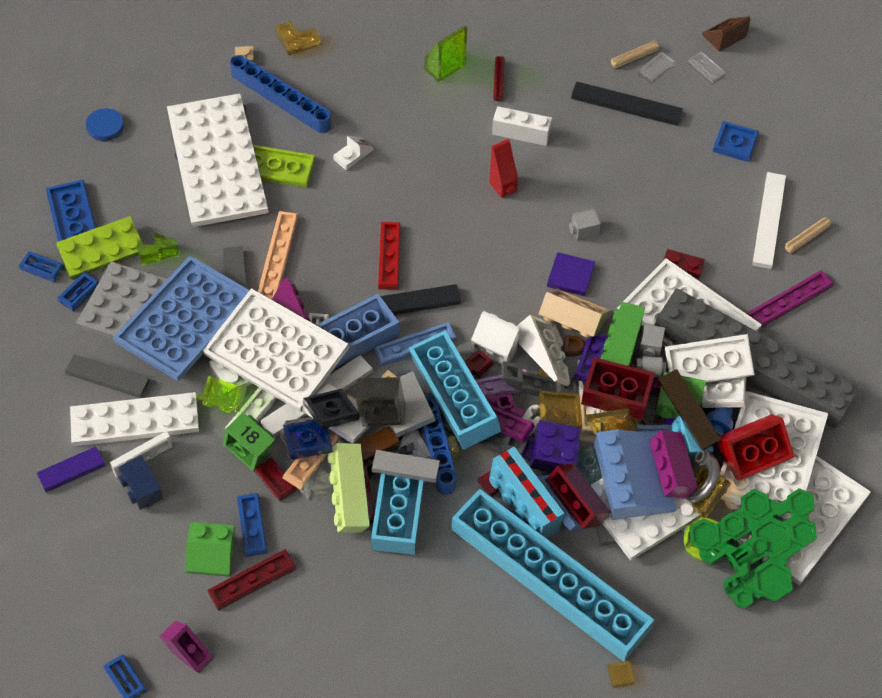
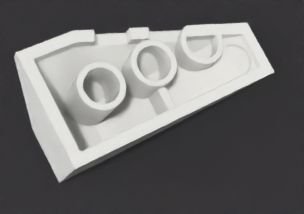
[517,315,570,386]

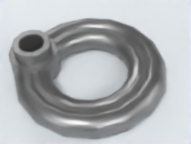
[686,450,720,503]

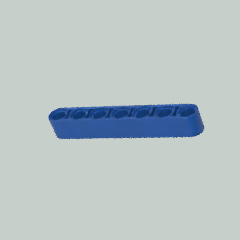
[230,55,331,133]

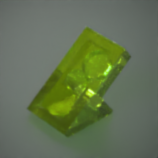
[137,231,180,265]

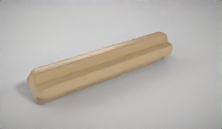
[611,41,659,69]
[785,217,831,253]

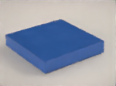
[712,121,759,162]

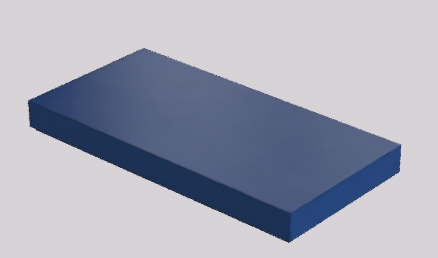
[46,180,96,242]

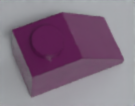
[159,621,213,673]

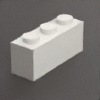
[492,106,552,146]

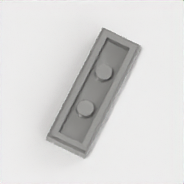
[372,450,440,483]

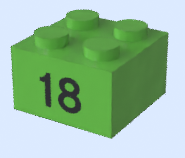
[222,412,275,471]

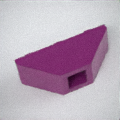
[271,277,311,322]

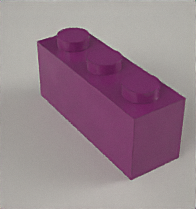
[649,430,698,499]

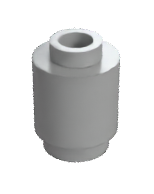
[636,356,666,378]

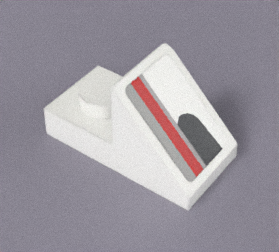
[333,136,374,170]

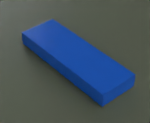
[237,493,267,557]

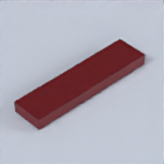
[207,549,296,611]

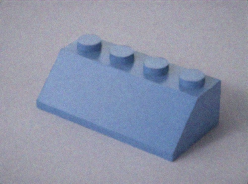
[316,294,399,370]

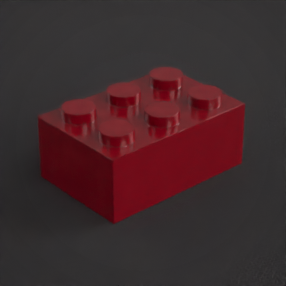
[581,357,655,421]

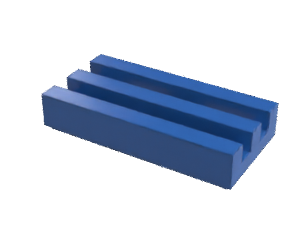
[19,251,64,282]
[57,272,99,311]
[103,654,147,698]

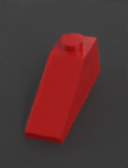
[489,139,518,198]

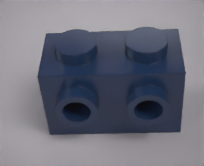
[118,456,163,510]

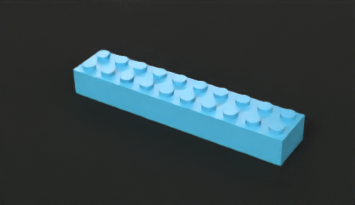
[451,489,654,662]

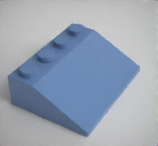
[595,430,676,520]

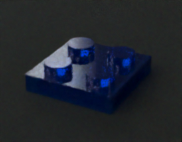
[283,419,333,460]

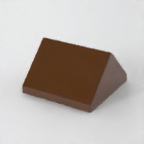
[702,16,751,51]

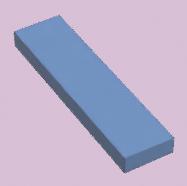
[374,322,457,367]

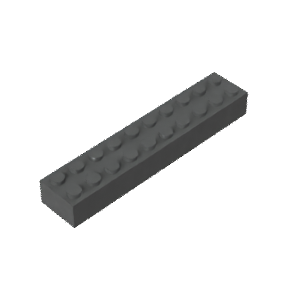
[654,288,859,428]

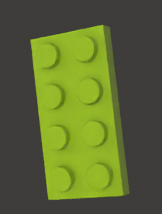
[56,216,145,279]

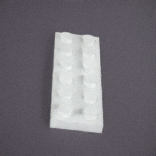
[70,392,199,447]

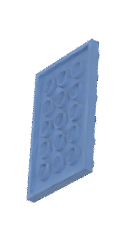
[113,256,250,381]

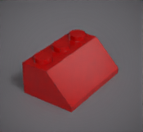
[718,414,795,481]

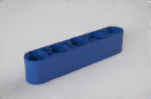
[421,396,456,495]

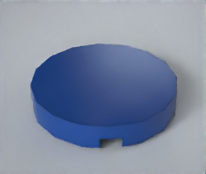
[86,108,124,141]

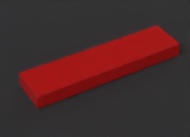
[378,222,400,290]

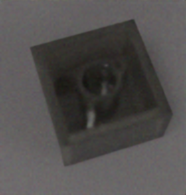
[355,377,406,426]

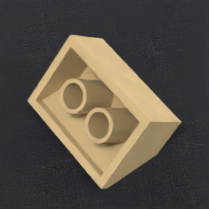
[539,288,611,338]

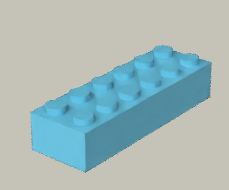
[409,330,501,450]

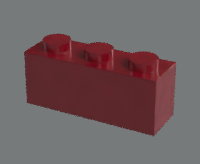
[546,463,611,529]

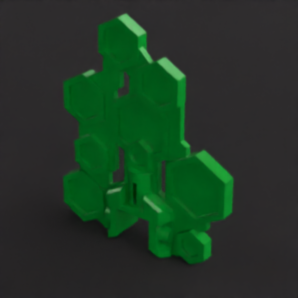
[689,488,817,609]

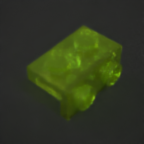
[196,376,247,414]

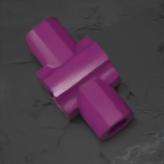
[485,392,526,418]

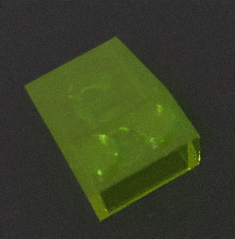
[424,26,467,82]

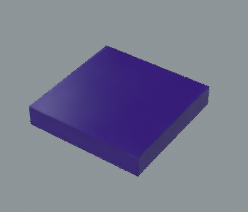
[547,252,595,296]

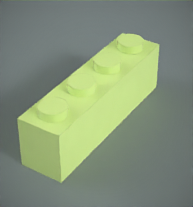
[328,443,369,533]

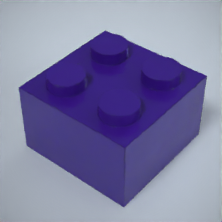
[530,420,581,472]

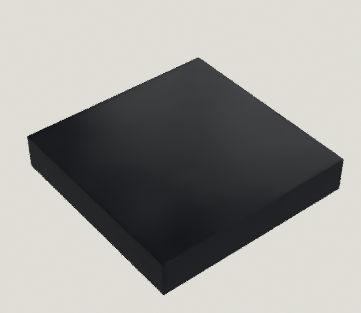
[303,389,360,430]

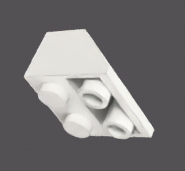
[471,311,520,366]

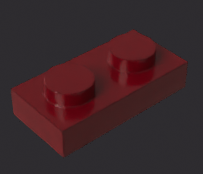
[663,249,705,279]

